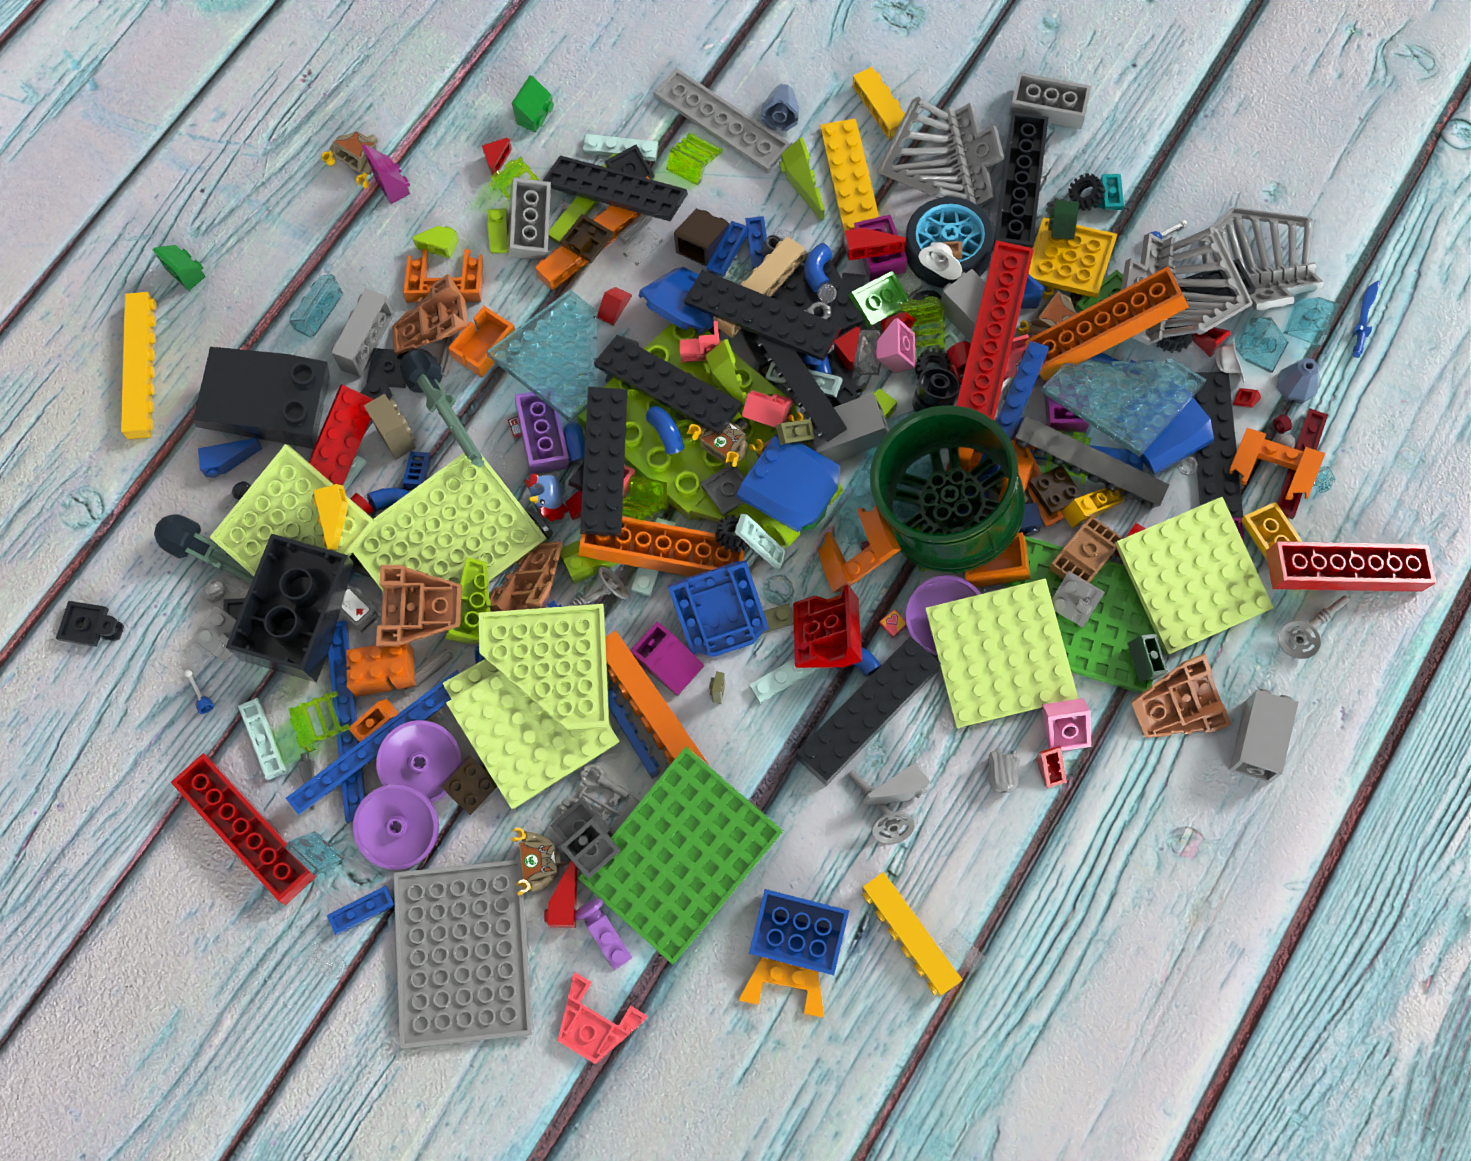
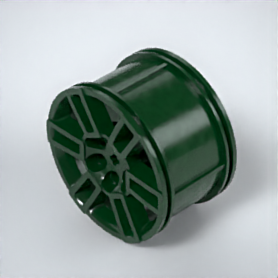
[870,405,1025,573]

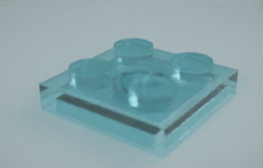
[285,831,344,876]

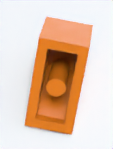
[348,699,399,742]

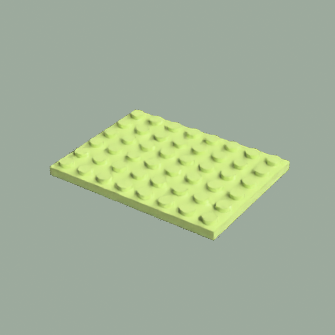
[353,453,547,591]

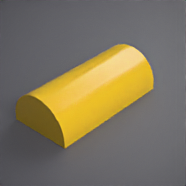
[1240,502,1302,561]

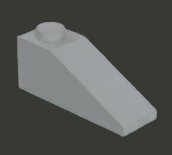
[862,762,930,806]

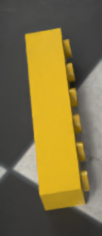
[861,872,962,997]

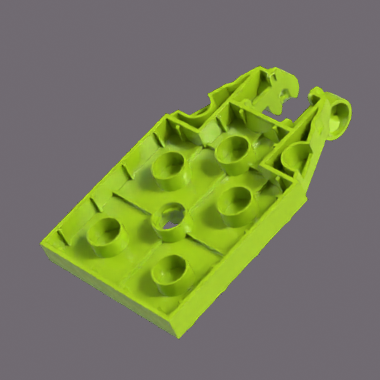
[575,323,843,548]

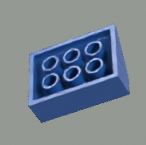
[749,889,849,976]

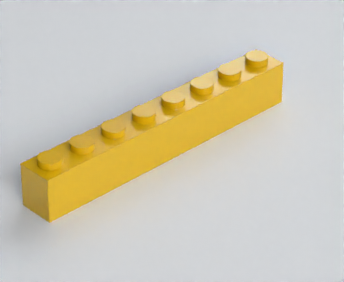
[121,292,157,440]

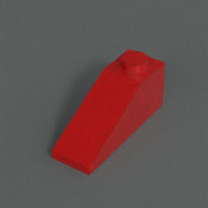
[844,228,906,261]
[544,860,578,928]

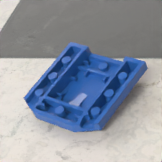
[638,267,714,335]
[1109,381,1214,476]
[736,433,840,532]
[668,560,769,657]

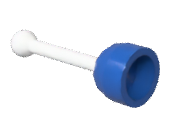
[1150,220,1187,240]
[184,669,214,714]

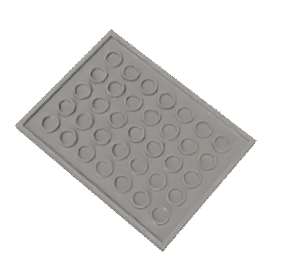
[394,859,533,1049]

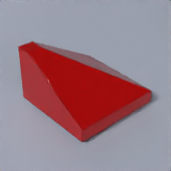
[1233,388,1261,408]

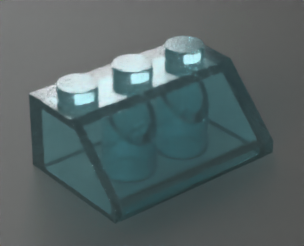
[289,274,344,339]

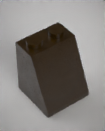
[674,208,729,266]

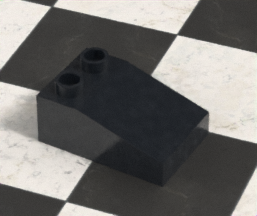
[193,346,330,449]
[225,533,354,683]

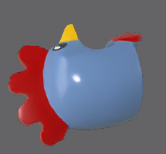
[524,473,568,522]

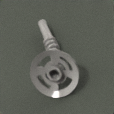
[565,567,629,607]
[1279,595,1350,659]
[847,769,915,844]

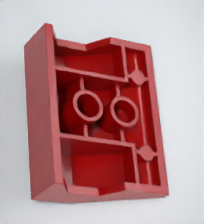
[793,584,862,668]

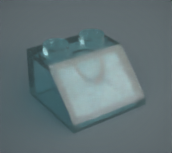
[1284,297,1339,347]
[1235,317,1289,373]

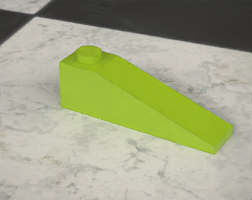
[779,137,825,220]
[703,339,754,426]
[560,541,618,585]
[445,557,491,644]

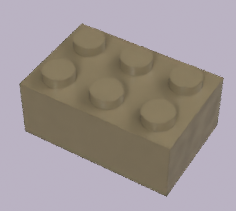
[364,394,416,460]

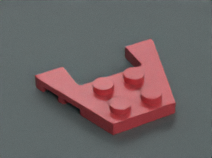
[557,972,648,1064]

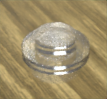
[817,283,837,303]
[1177,456,1198,476]

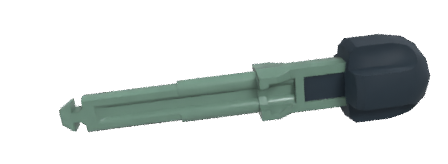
[400,350,485,468]
[154,514,254,584]

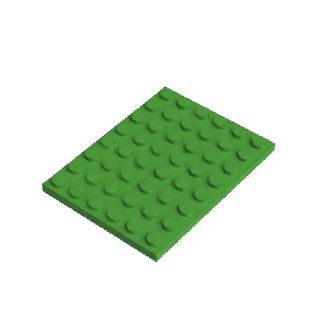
[1005,536,1162,694]
[578,747,784,965]

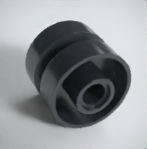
[912,368,960,412]

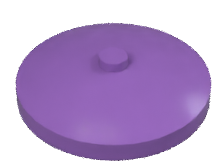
[905,575,981,656]
[376,720,462,802]
[353,784,439,870]

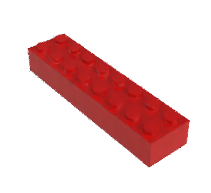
[1266,541,1436,592]
[171,753,318,905]

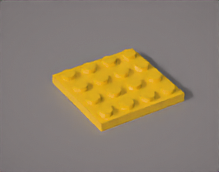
[1029,217,1117,298]

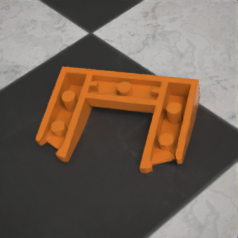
[403,249,483,303]
[1229,428,1325,500]
[946,448,1034,502]
[817,506,901,592]

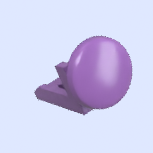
[574,898,632,970]

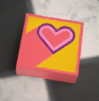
[879,609,906,638]

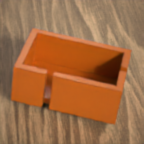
[448,306,517,378]
[965,532,1031,588]
[346,643,415,697]

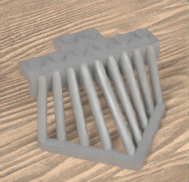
[877,97,1004,207]
[1198,207,1323,311]
[1121,226,1253,346]

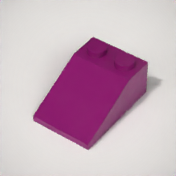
[362,144,410,204]
[854,214,907,281]

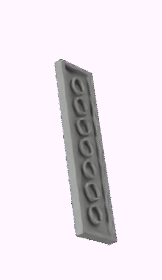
[654,68,791,173]

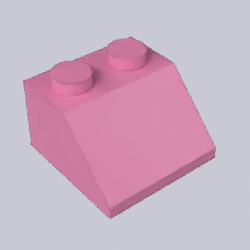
[875,318,916,373]
[1042,698,1091,751]

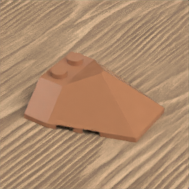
[392,274,469,355]
[489,541,563,612]
[376,565,462,646]
[1131,653,1232,738]

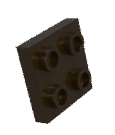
[560,214,613,263]
[1028,465,1083,516]
[440,755,497,815]

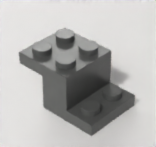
[550,797,621,879]

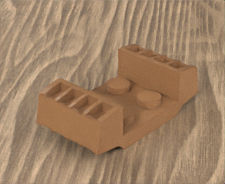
[1049,516,1124,583]

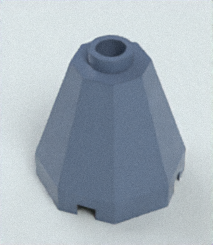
[761,84,799,131]
[1276,358,1320,404]

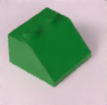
[512,75,554,133]
[152,245,206,291]

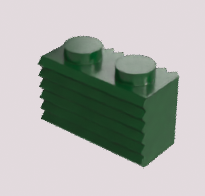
[1048,200,1079,239]
[1127,634,1168,682]

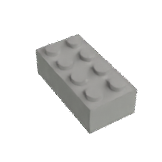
[1009,72,1091,129]
[507,177,551,261]
[331,288,394,377]

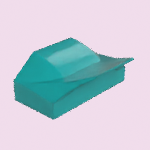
[1091,174,1124,210]

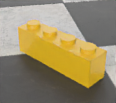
[852,67,906,140]

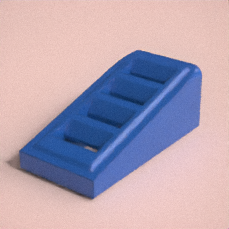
[403,451,430,489]

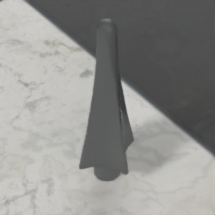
[297,752,315,810]

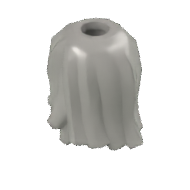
[988,749,1020,793]

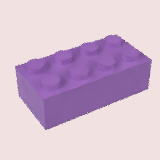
[515,389,569,475]

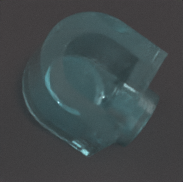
[1313,465,1336,493]

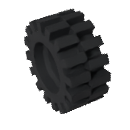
[1068,173,1106,211]
[915,348,951,380]
[715,515,750,553]

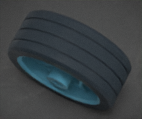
[905,197,994,288]

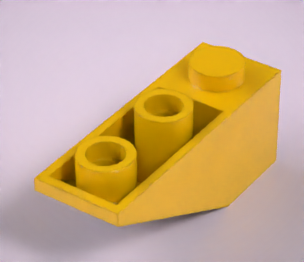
[313,484,348,551]
[1062,488,1125,528]

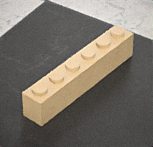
[713,236,806,338]

